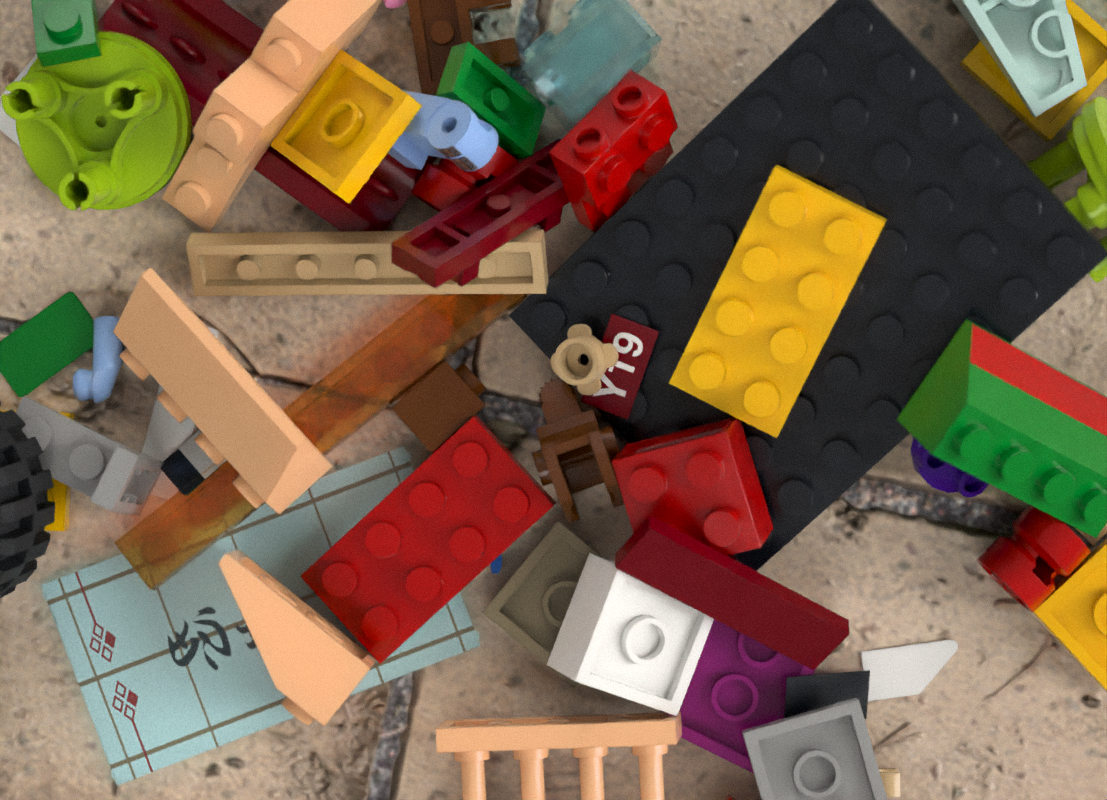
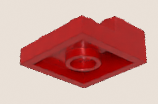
[549,70,678,233]

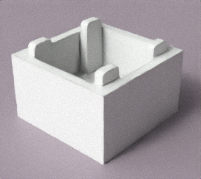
[547,553,714,716]

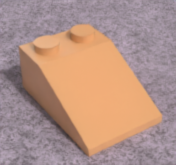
[218,549,377,726]

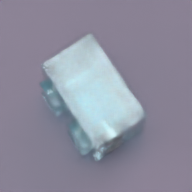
[522,0,662,132]

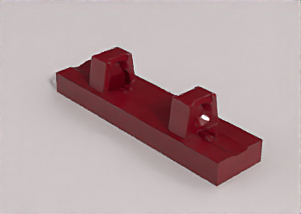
[391,138,570,289]

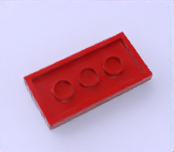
[300,415,556,664]

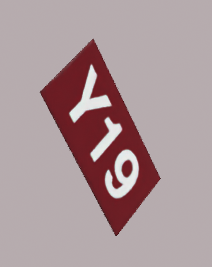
[581,314,659,420]

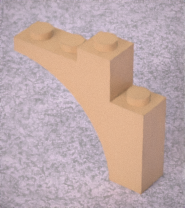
[162,0,382,233]

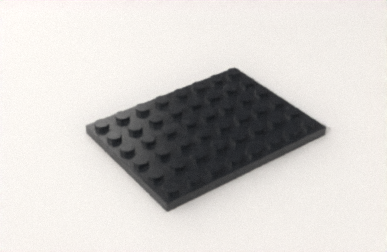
[509,0,1107,571]

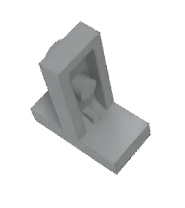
[15,396,164,516]

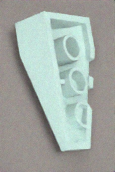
[952,0,1087,118]

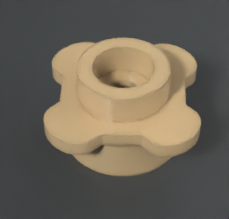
[550,324,618,395]

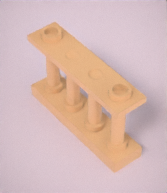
[435,712,682,800]

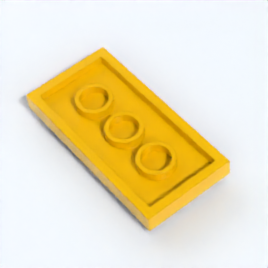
[669,165,887,438]

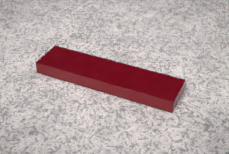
[615,515,850,671]

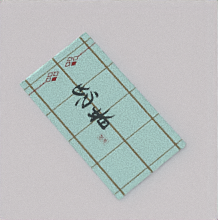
[41,446,481,785]

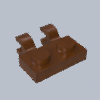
[407,0,521,96]

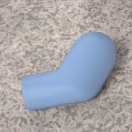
[73,316,123,404]

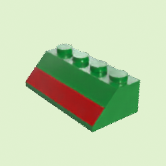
[896,319,1107,538]

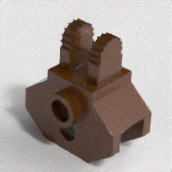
[532,378,624,523]

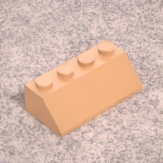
[113,267,332,515]

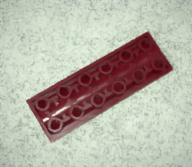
[98,0,438,232]

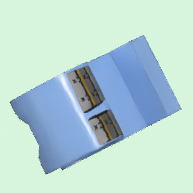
[388,90,499,172]

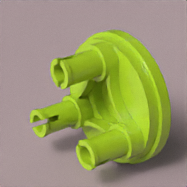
[1,31,192,211]
[1026,96,1107,283]

